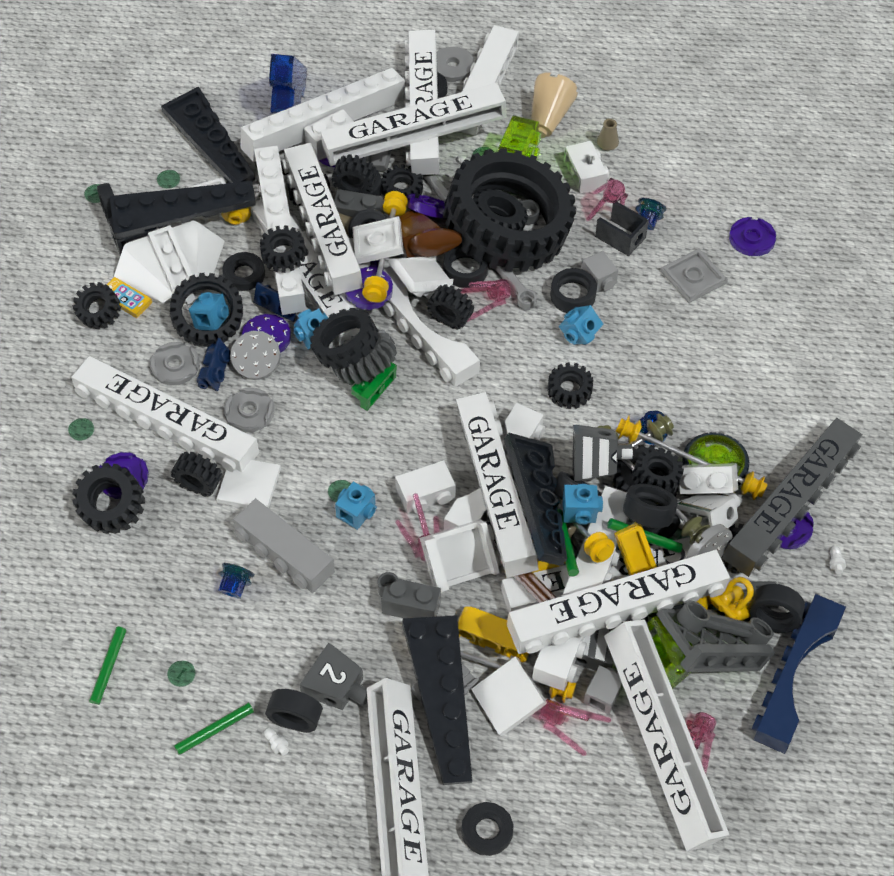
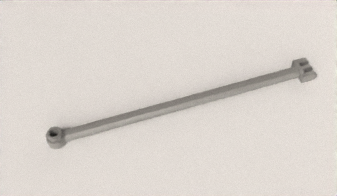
[400,146,537,310]

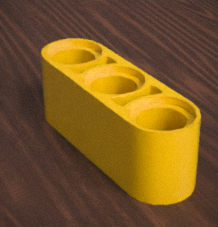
[458,606,529,663]

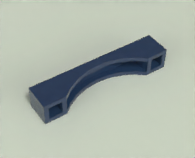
[751,594,846,754]

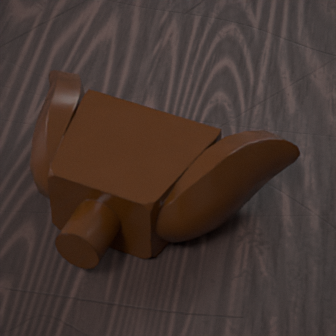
[399,210,462,258]

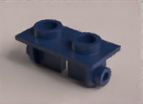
[253,283,301,322]
[196,338,231,391]

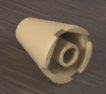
[530,72,578,138]

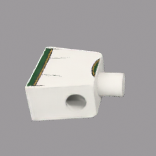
[677,493,740,529]

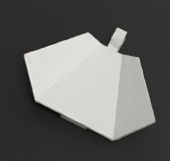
[113,220,225,311]

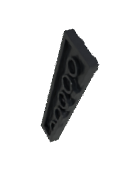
[161,87,255,183]
[110,181,256,240]
[504,433,567,566]
[402,615,473,785]

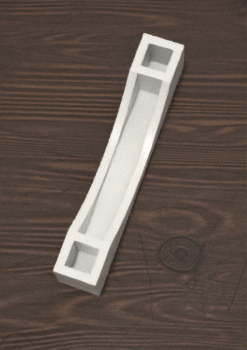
[383,266,480,387]
[444,403,545,530]

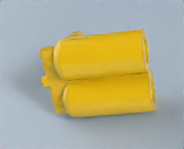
[710,577,754,621]

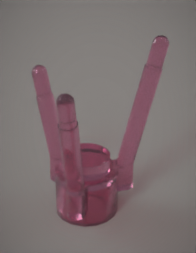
[586,178,628,221]
[456,279,511,322]
[395,493,440,561]
[539,699,611,756]
[686,712,717,774]

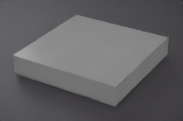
[661,248,728,303]

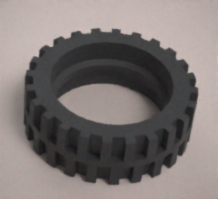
[443,148,576,272]

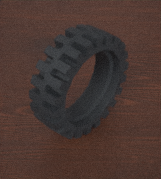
[170,272,243,347]

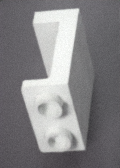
[420,520,501,592]

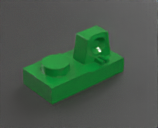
[351,362,397,411]

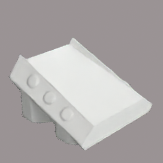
[388,256,454,299]

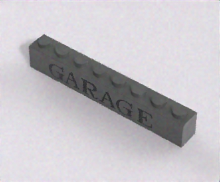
[722,417,863,577]

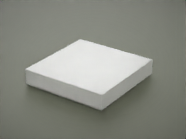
[353,216,404,264]
[216,460,281,508]
[471,656,547,736]

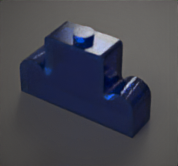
[269,54,307,114]

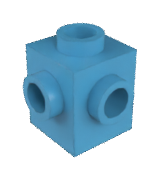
[189,292,229,331]
[559,305,603,345]
[294,309,328,350]
[335,481,377,530]
[562,484,603,524]

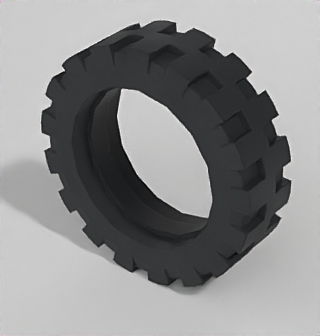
[310,308,379,369]

